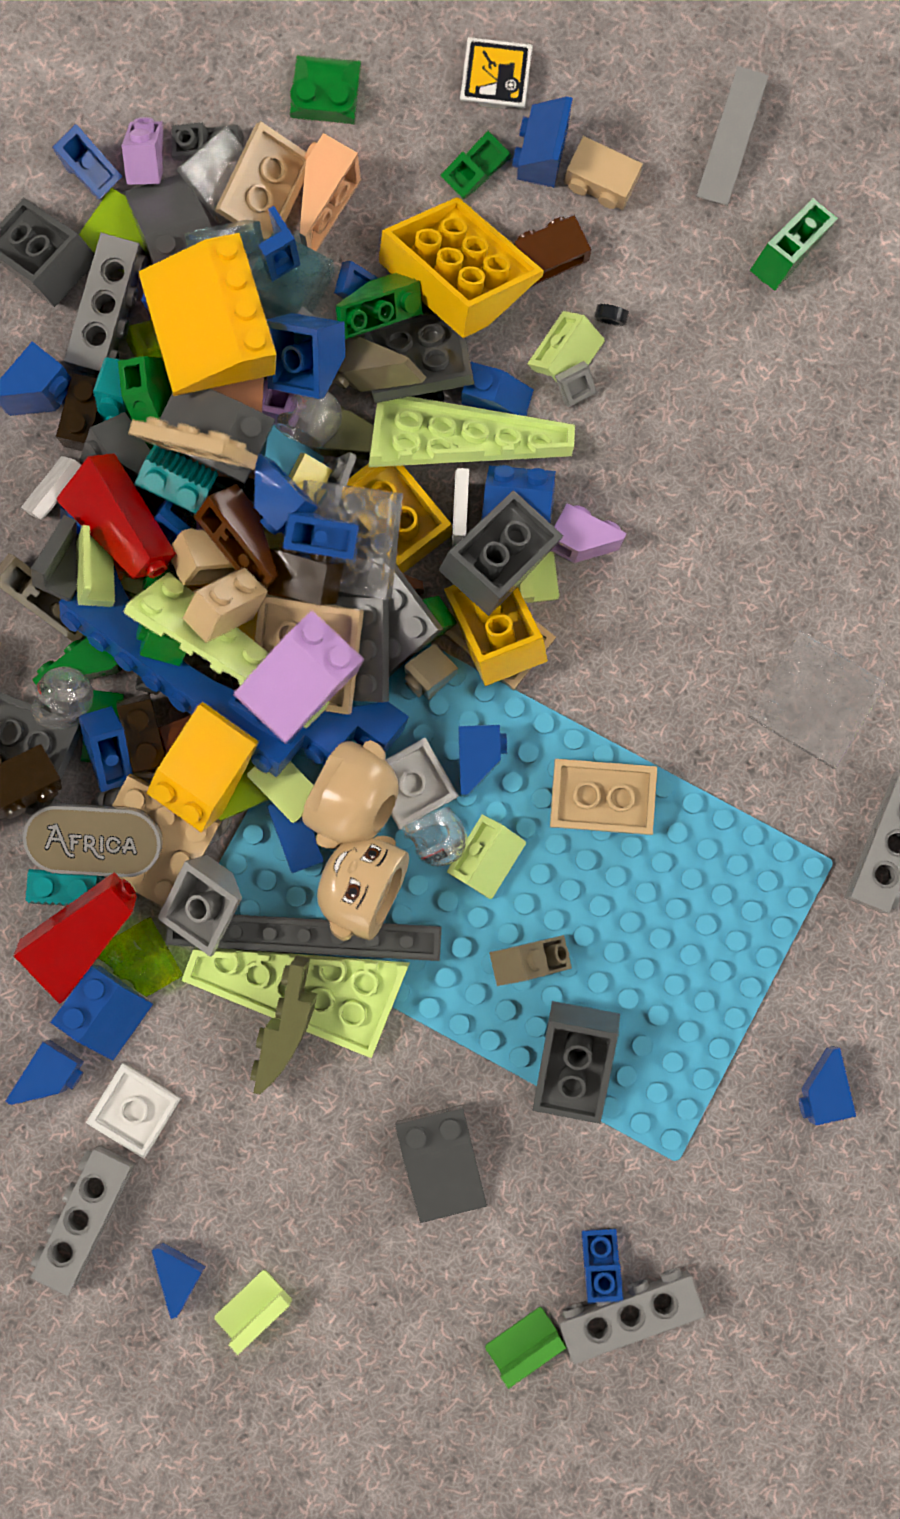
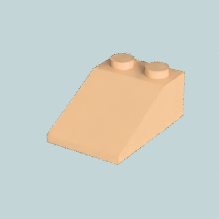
[300,133,361,261]

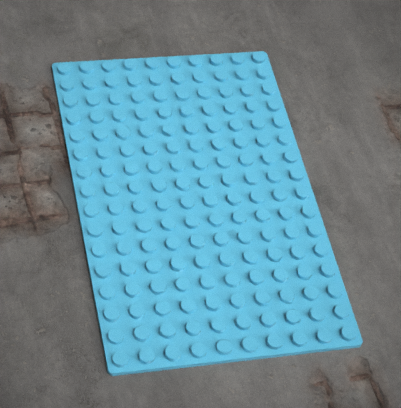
[219,644,833,1161]

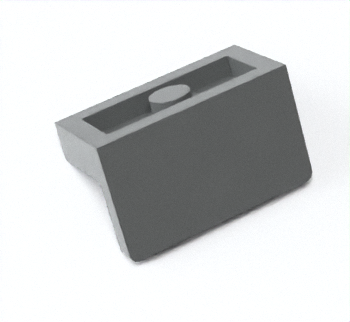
[31,515,78,602]

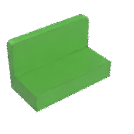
[485,1307,566,1389]

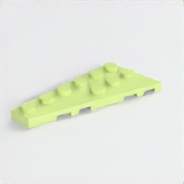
[368,396,575,467]
[181,947,410,1058]

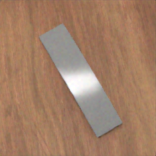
[696,66,769,206]

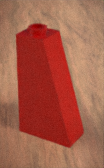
[56,453,176,579]
[13,872,137,1004]

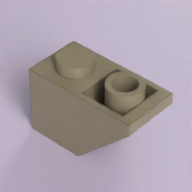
[404,643,458,700]
[489,935,572,986]

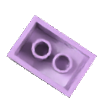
[234,610,364,743]

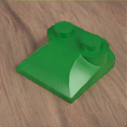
[290,55,361,124]

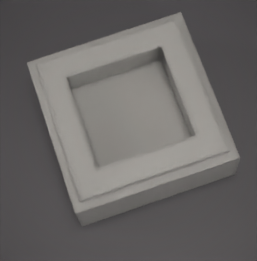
[555,361,597,407]

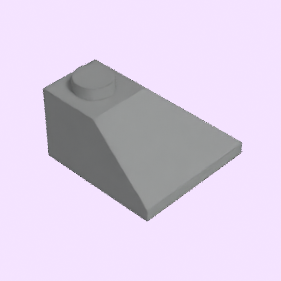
[157,855,242,956]

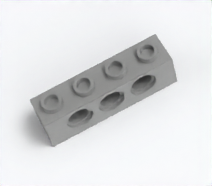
[64,233,148,375]
[844,771,900,913]
[30,1145,136,1296]
[557,1268,706,1365]

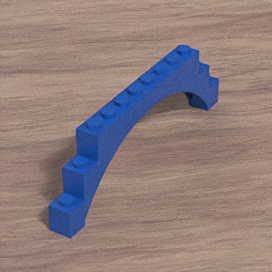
[59,506,409,778]

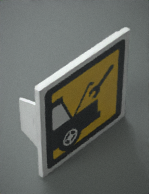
[460,37,532,109]

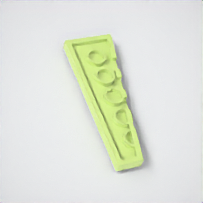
[124,572,330,728]

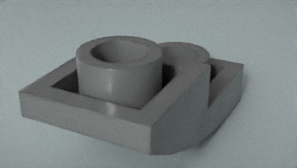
[172,122,242,162]

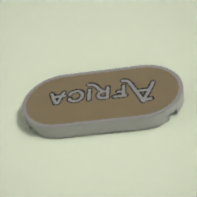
[23,803,163,877]

